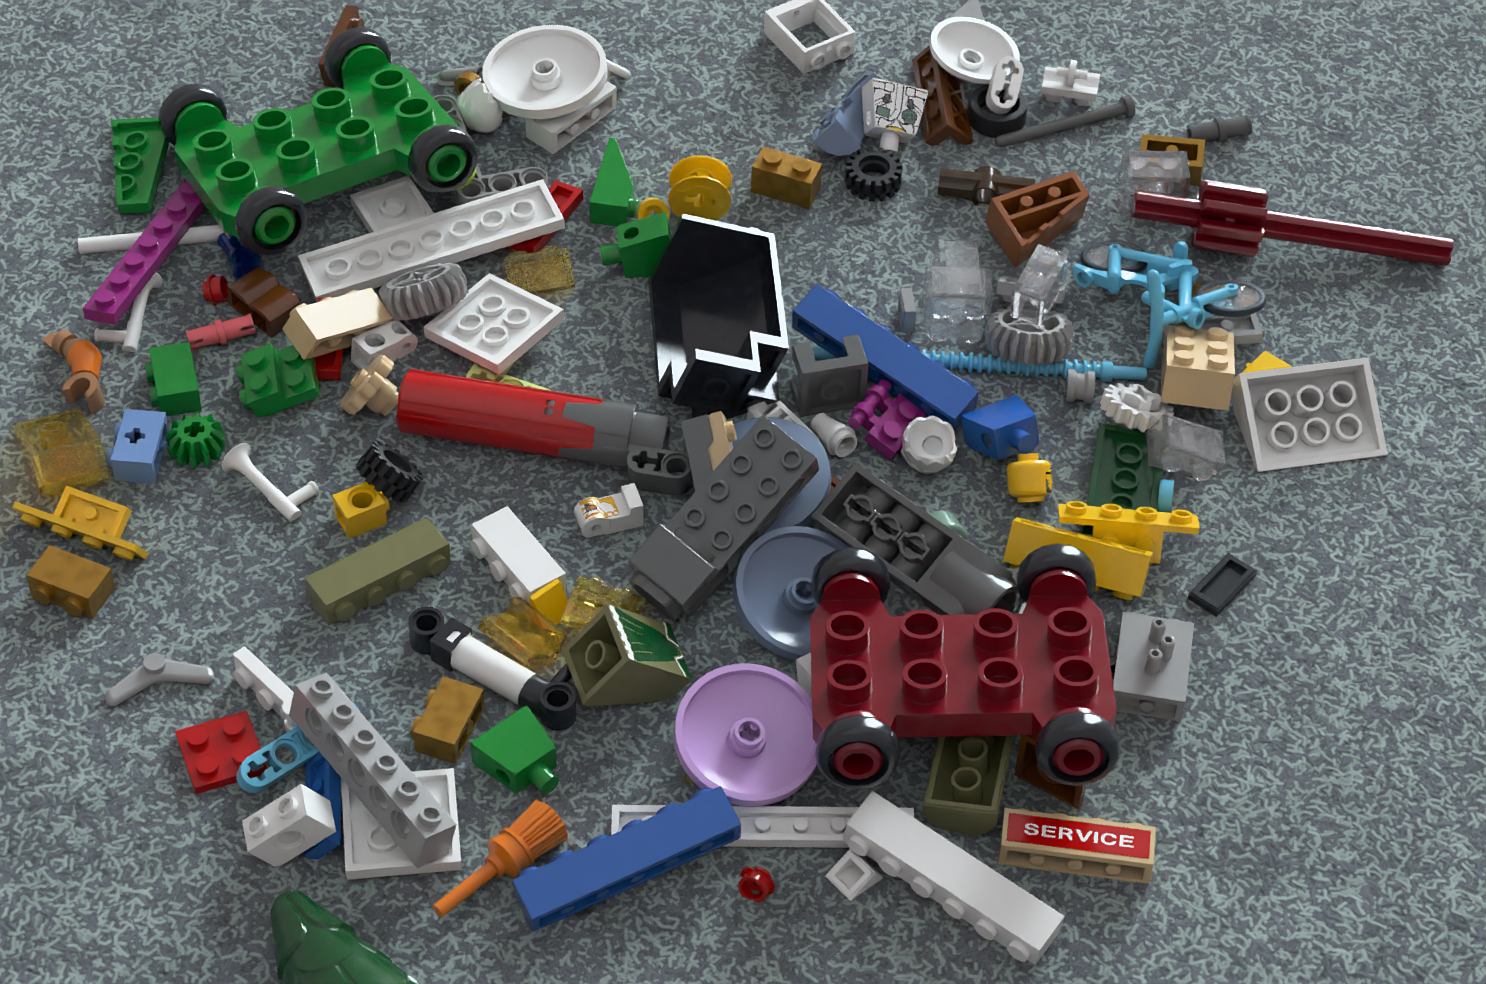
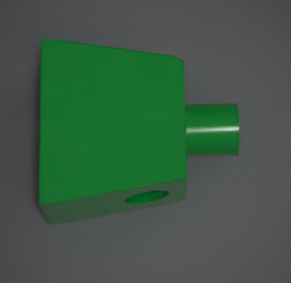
[600,212,672,278]
[471,706,559,794]

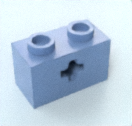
[107,409,169,484]

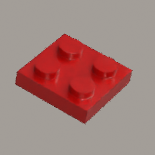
[175,711,268,794]

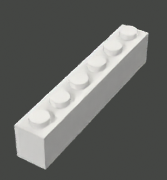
[844,791,1064,965]

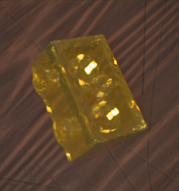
[502,246,575,295]
[478,597,568,668]

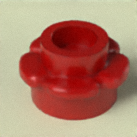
[202,274,228,306]
[738,866,775,902]

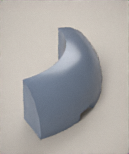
[812,70,879,156]

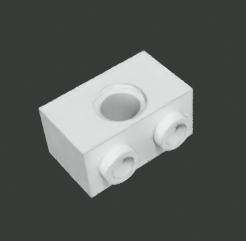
[242,784,336,866]

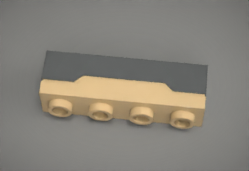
[681,411,737,491]

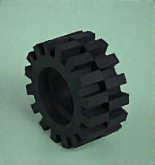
[845,147,903,202]
[356,441,423,503]

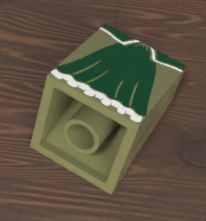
[562,604,692,707]

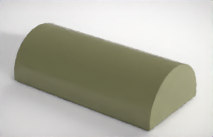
[922,735,1015,836]

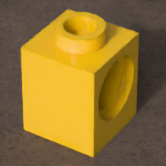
[332,482,390,539]

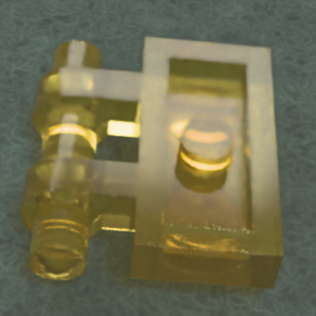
[561,575,646,630]

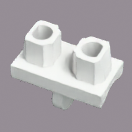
[1041,60,1100,106]

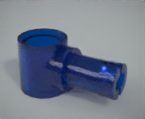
[217,233,262,282]

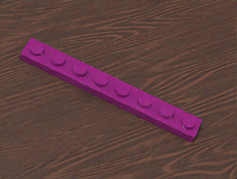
[83,179,206,325]

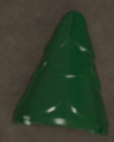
[270,891,420,984]

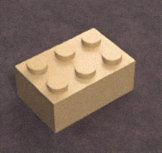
[1161,323,1235,411]

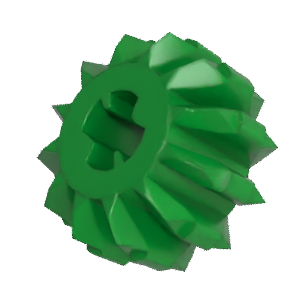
[166,412,226,470]

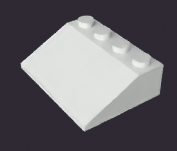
[1231,358,1388,472]

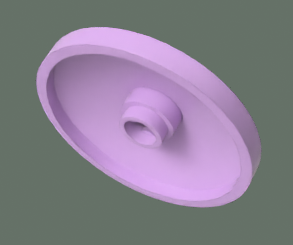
[674,663,817,807]

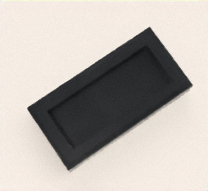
[1187,553,1257,617]

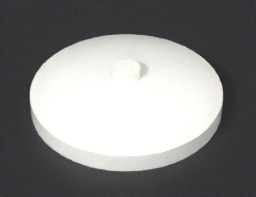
[482,25,608,119]

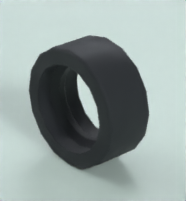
[968,84,1027,138]

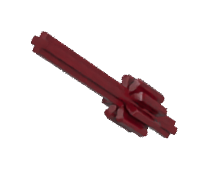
[1131,180,1453,266]

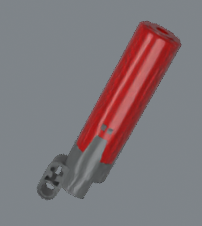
[396,369,692,495]

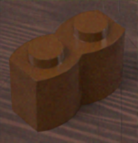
[227,267,302,338]

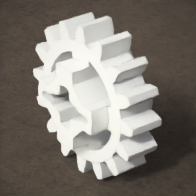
[1100,383,1174,433]

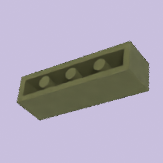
[304,517,451,626]

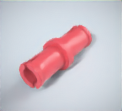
[185,313,256,351]

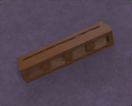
[912,45,973,146]

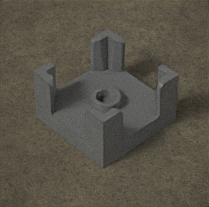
[790,334,869,417]

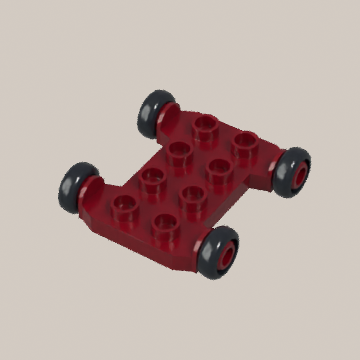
[810,544,1120,790]

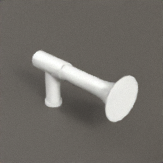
[94,272,163,352]
[221,443,320,523]

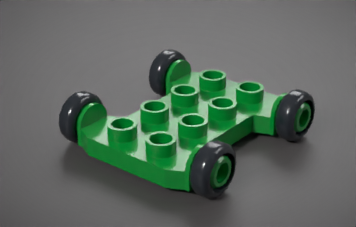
[158,27,478,256]

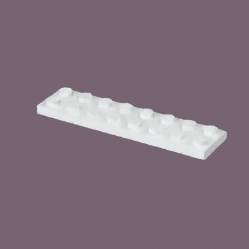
[298,179,565,303]

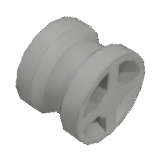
[1065,369,1095,404]

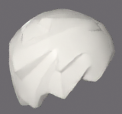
[457,79,503,133]
[901,415,957,474]

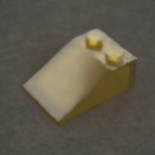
[12,408,108,495]

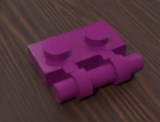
[848,380,926,460]

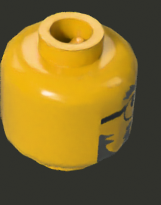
[1006,453,1053,503]

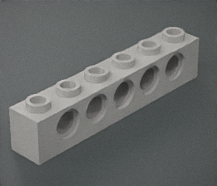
[289,672,457,868]

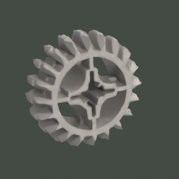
[378,262,468,321]
[984,305,1075,366]

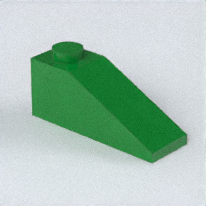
[589,138,639,227]

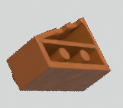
[985,171,1090,268]

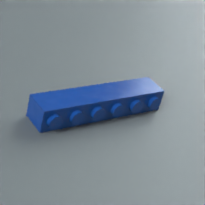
[792,284,979,432]
[512,786,741,932]

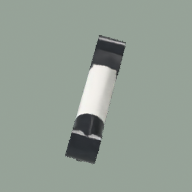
[408,607,576,730]

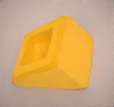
[530,579,573,631]

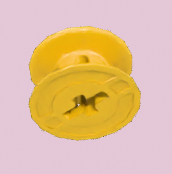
[668,155,732,221]

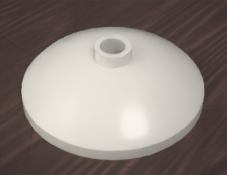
[929,17,1019,84]

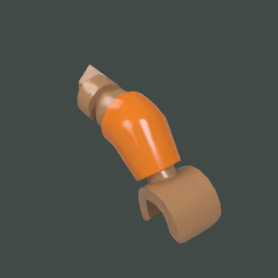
[42,329,105,414]

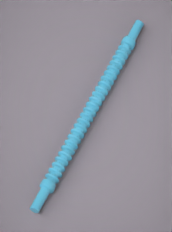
[814,346,1147,382]

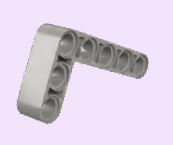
[433,94,548,206]

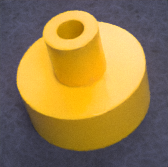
[637,197,670,221]

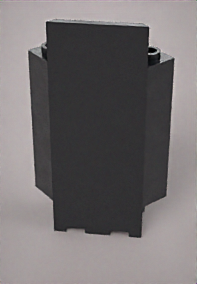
[648,214,789,420]

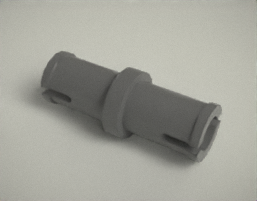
[1187,115,1252,142]

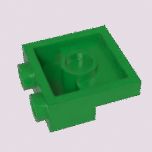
[236,343,320,417]

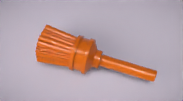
[432,800,568,918]

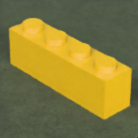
[1003,517,1153,600]

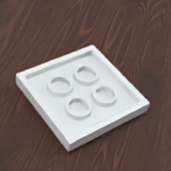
[423,273,565,375]
[341,768,462,880]

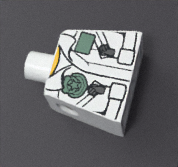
[862,78,928,156]

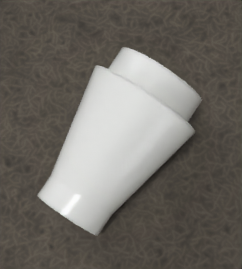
[811,413,857,457]

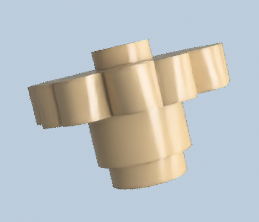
[339,354,399,416]

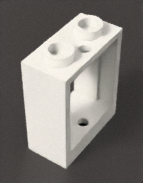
[764,0,855,74]

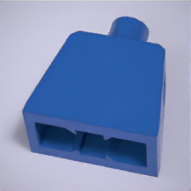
[960,395,1039,460]

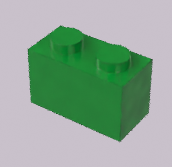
[145,342,202,416]

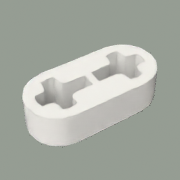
[986,56,1024,115]

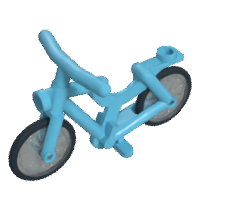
[1073,241,1266,369]

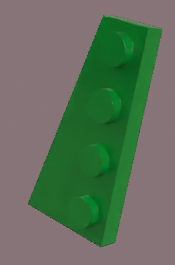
[111,117,170,214]

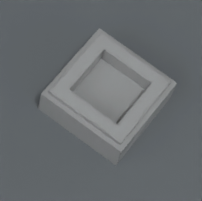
[897,288,917,333]

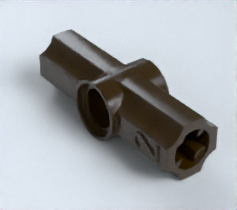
[938,166,1035,205]

